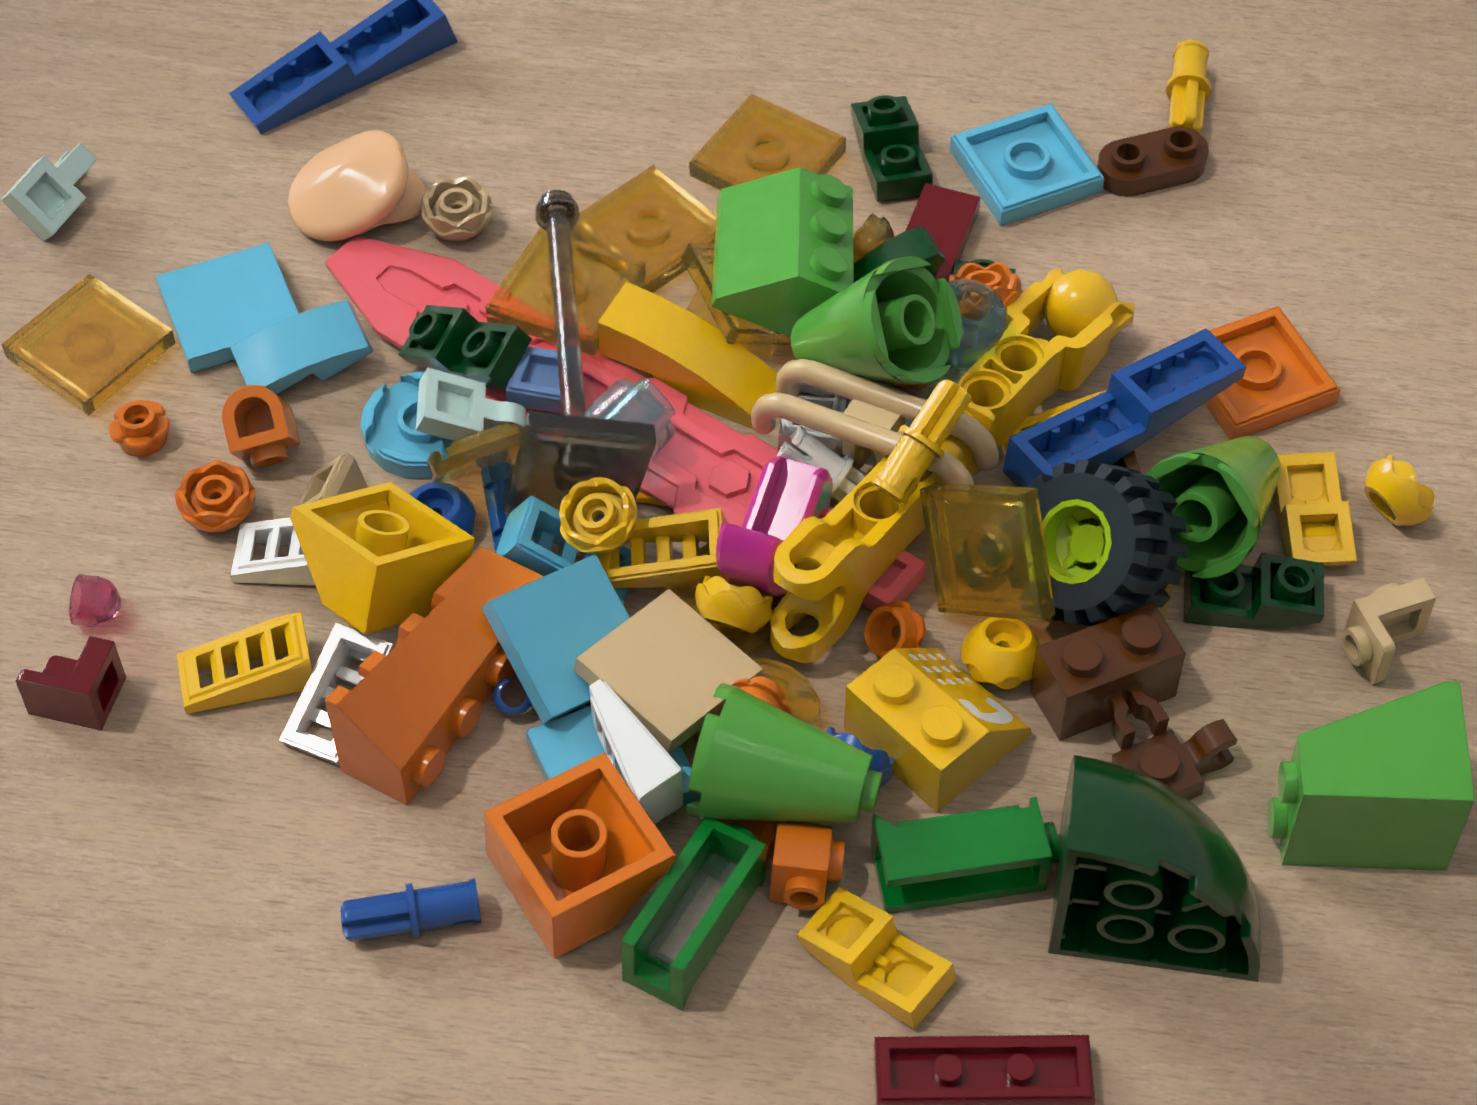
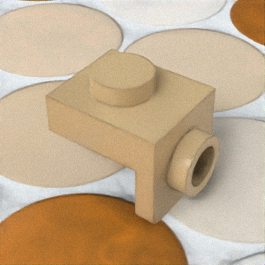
[1342,578,1436,685]

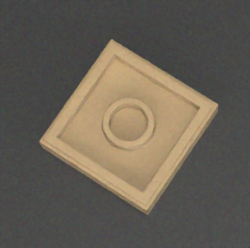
[574,589,763,754]

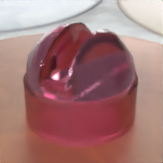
[69,574,121,627]

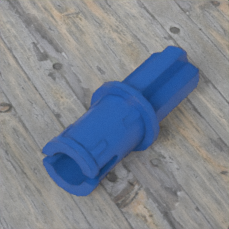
[340,878,482,942]

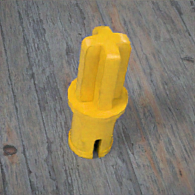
[1166,40,1211,133]
[870,379,971,505]

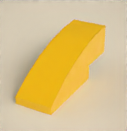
[597,281,777,430]

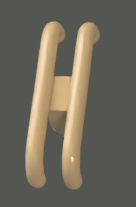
[751,359,999,506]

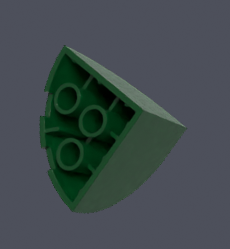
[1048,755,1261,982]

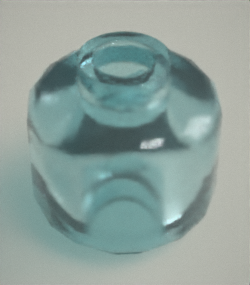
[945,278,1007,370]
[582,378,676,471]

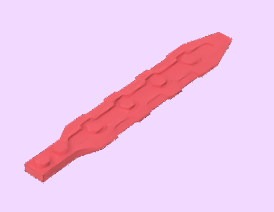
[325,236,926,611]

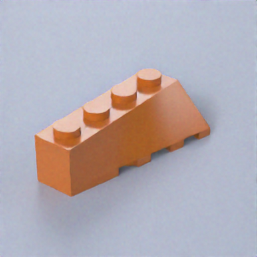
[324,546,544,806]

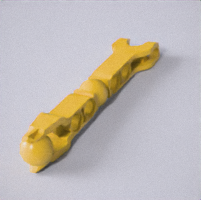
[769,267,1135,663]

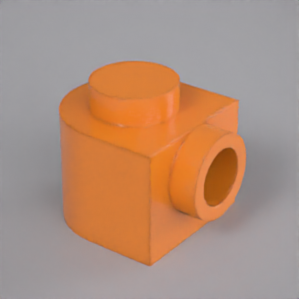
[222,385,301,467]
[769,821,845,910]

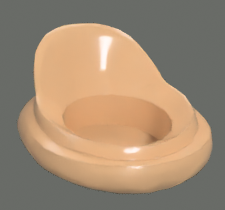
[288,130,427,242]

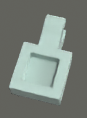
[1,142,97,241]
[416,368,526,449]

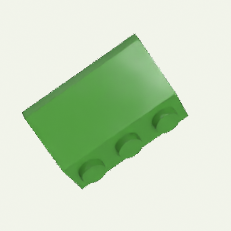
[711,167,854,337]

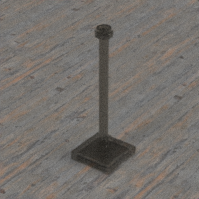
[503,190,656,522]

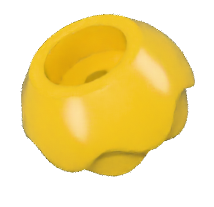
[1364,454,1436,526]
[559,477,638,554]
[695,575,774,634]
[960,616,1040,689]

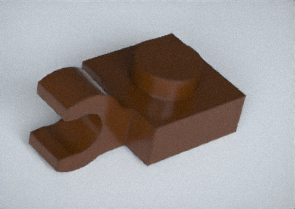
[1111,719,1237,800]

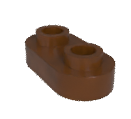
[1097,127,1209,197]

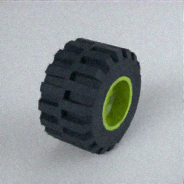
[1006,460,1188,626]

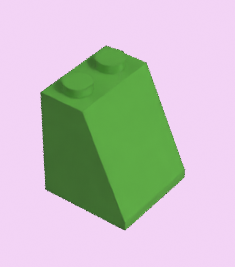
[1268,681,1475,871]

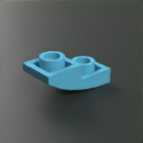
[230,300,374,394]

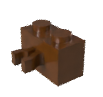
[1030,603,1186,750]

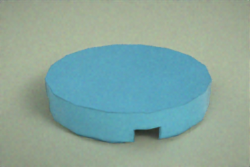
[361,372,483,479]

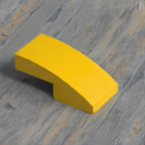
[1273,452,1357,566]
[796,887,957,1029]

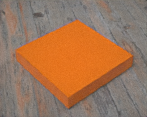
[1175,306,1341,440]

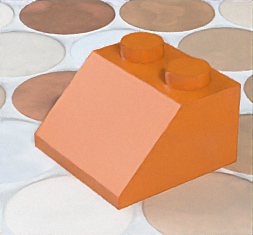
[483,752,675,959]

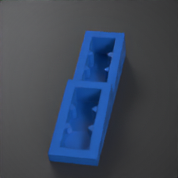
[229,0,458,134]
[1002,328,1246,494]

